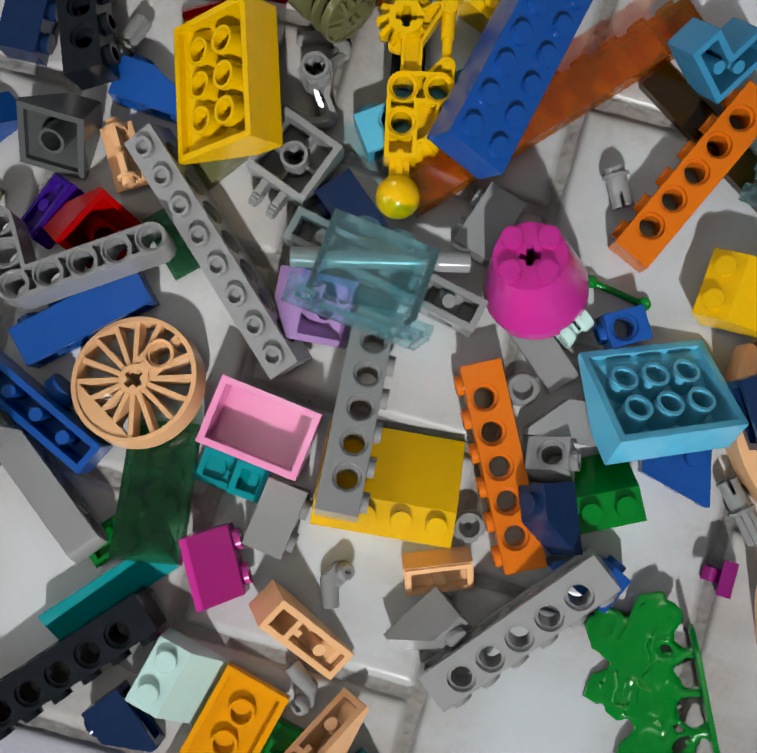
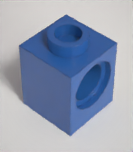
[593,304,653,350]

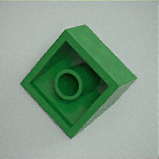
[554,454,647,535]

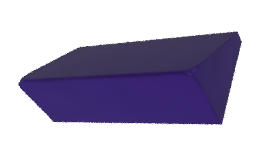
[21,172,85,250]

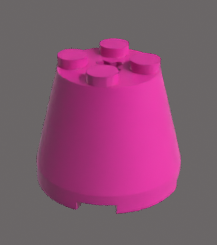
[483,222,589,340]

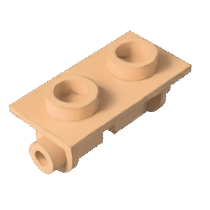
[99,117,149,194]

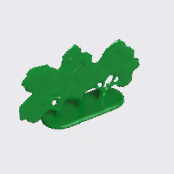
[583,591,720,753]

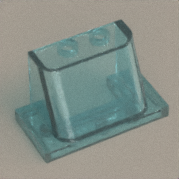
[281,208,441,351]

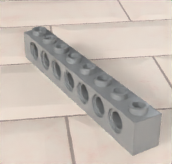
[124,123,312,380]

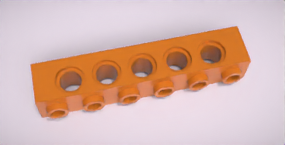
[608,80,757,273]
[453,358,547,575]

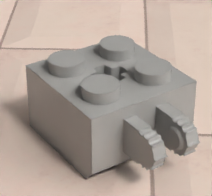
[246,106,345,220]

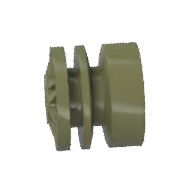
[288,0,378,44]

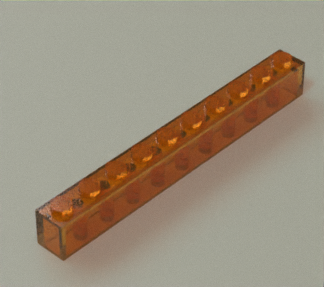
[409,0,704,219]

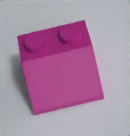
[178,521,253,613]

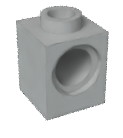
[525,436,581,483]

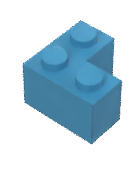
[667,17,757,104]

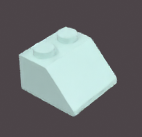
[124,627,229,724]

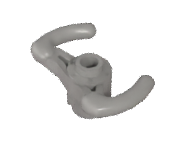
[281,31,352,130]

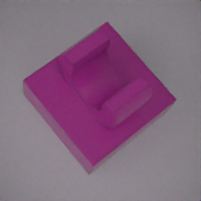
[700,559,739,599]

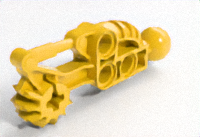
[375,0,458,220]

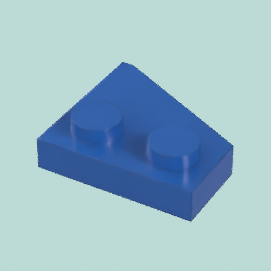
[638,450,712,508]

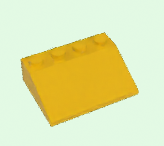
[173,0,283,165]
[309,418,465,549]

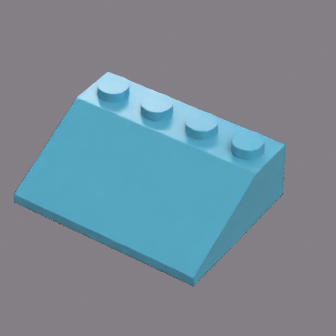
[578,339,749,465]

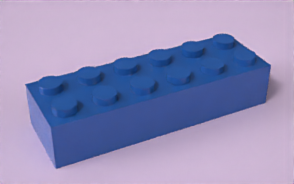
[426,0,593,179]

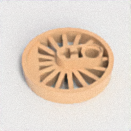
[71,316,206,449]

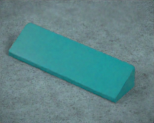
[38,536,181,640]

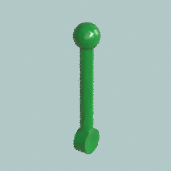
[588,275,651,311]

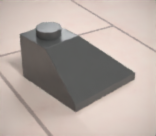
[16,92,101,180]

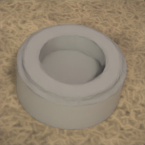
[506,372,540,407]

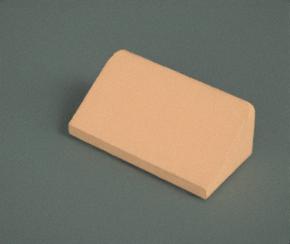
[401,546,475,596]

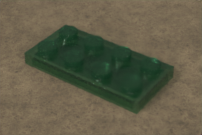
[108,419,201,566]

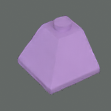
[274,265,359,349]

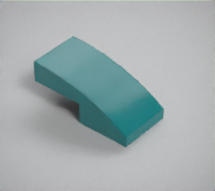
[193,446,271,503]

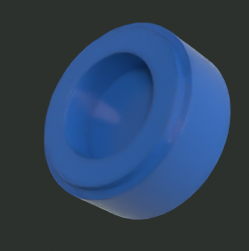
[44,373,73,407]

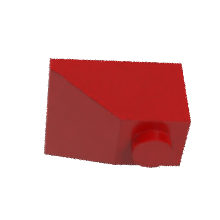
[43,186,142,269]

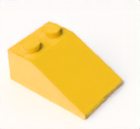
[691,248,757,338]

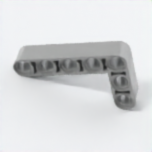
[0,205,177,310]
[0,408,110,564]

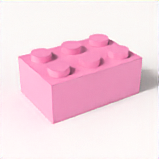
[195,374,324,481]

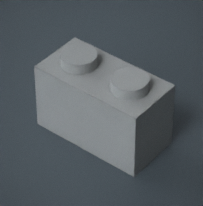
[451,182,527,268]
[241,475,313,560]

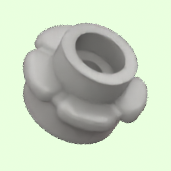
[453,509,486,543]

